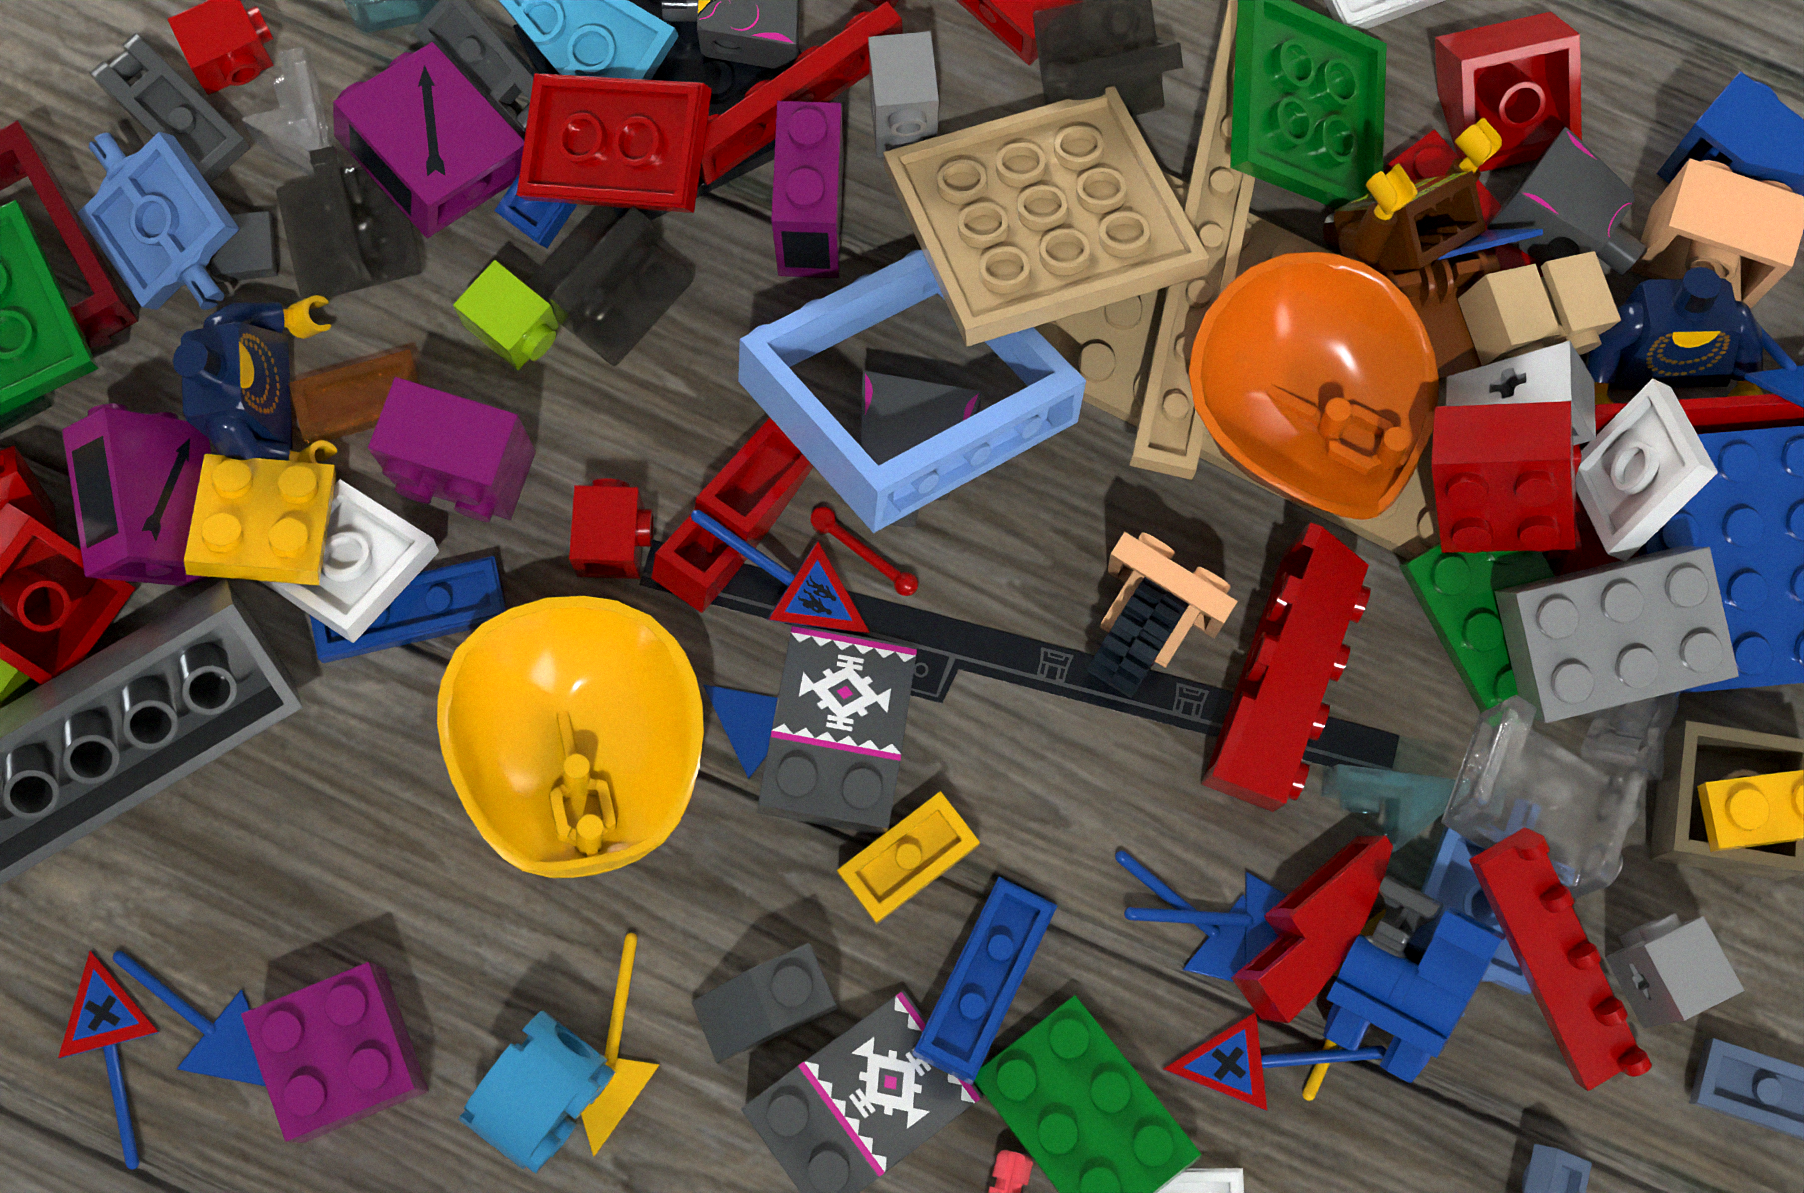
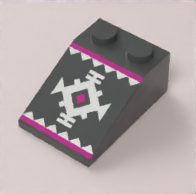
[756,624,917,836]
[741,990,983,1193]

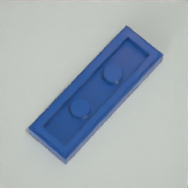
[310,556,508,663]
[912,877,1058,1085]

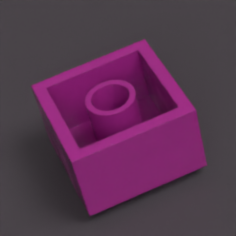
[368,377,536,522]
[241,962,429,1143]

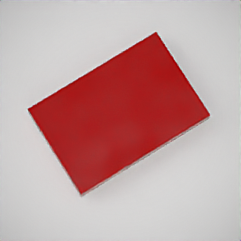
[516,73,712,213]

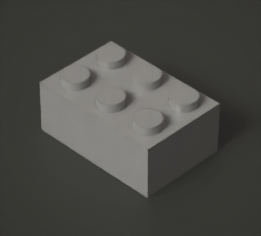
[1495,546,1739,723]

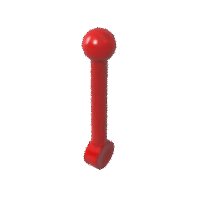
[810,507,919,596]

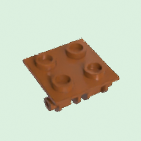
[1377,250,1500,380]

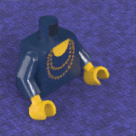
[1586,267,1764,405]
[173,295,337,474]

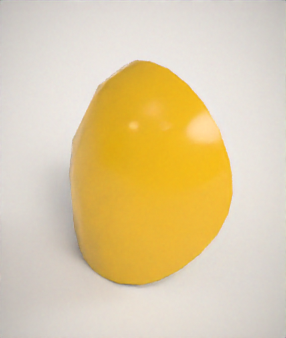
[437,596,704,878]

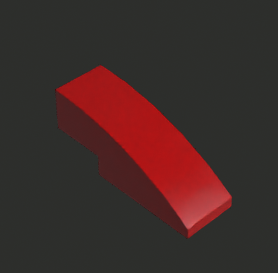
[651,418,814,613]
[1231,835,1393,1023]

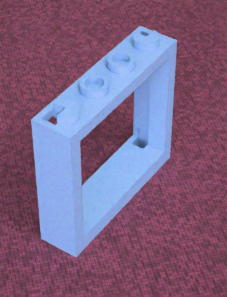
[738,249,1086,533]

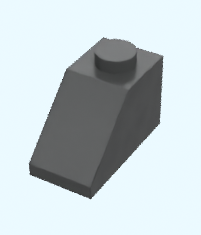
[691,943,838,1064]

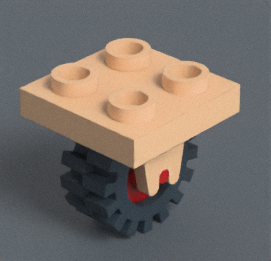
[1087,532,1238,698]

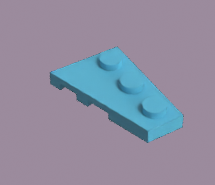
[497,0,679,80]

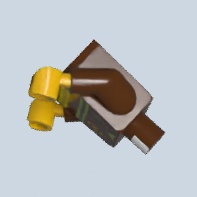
[1323,118,1502,271]

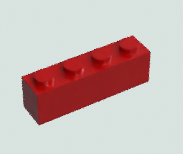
[1201,522,1371,812]

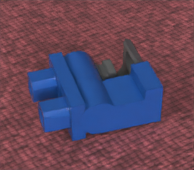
[1323,876,1507,1083]

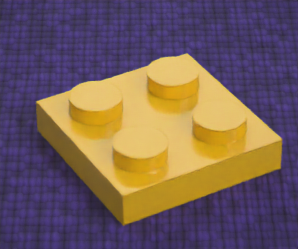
[184,454,336,585]

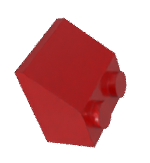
[1435,11,1582,172]

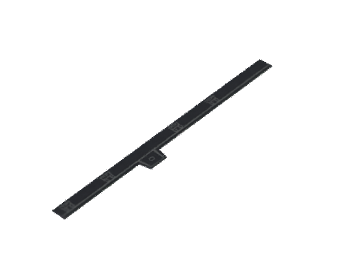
[639,540,1400,783]

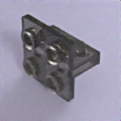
[1033,0,1183,116]
[276,145,423,299]
[525,206,693,366]

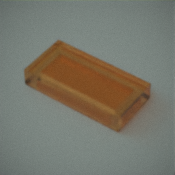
[289,349,421,446]

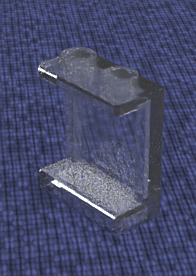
[1441,695,1644,899]

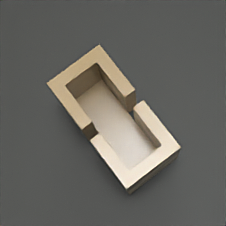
[1458,251,1621,366]

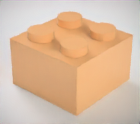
[1631,159,1804,309]

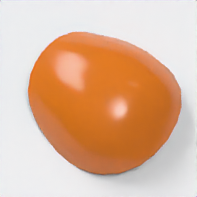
[1189,252,1439,520]

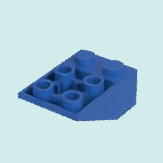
[1656,71,1804,233]

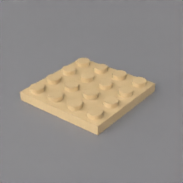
[883,86,1209,347]

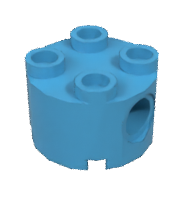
[458,1010,616,1174]

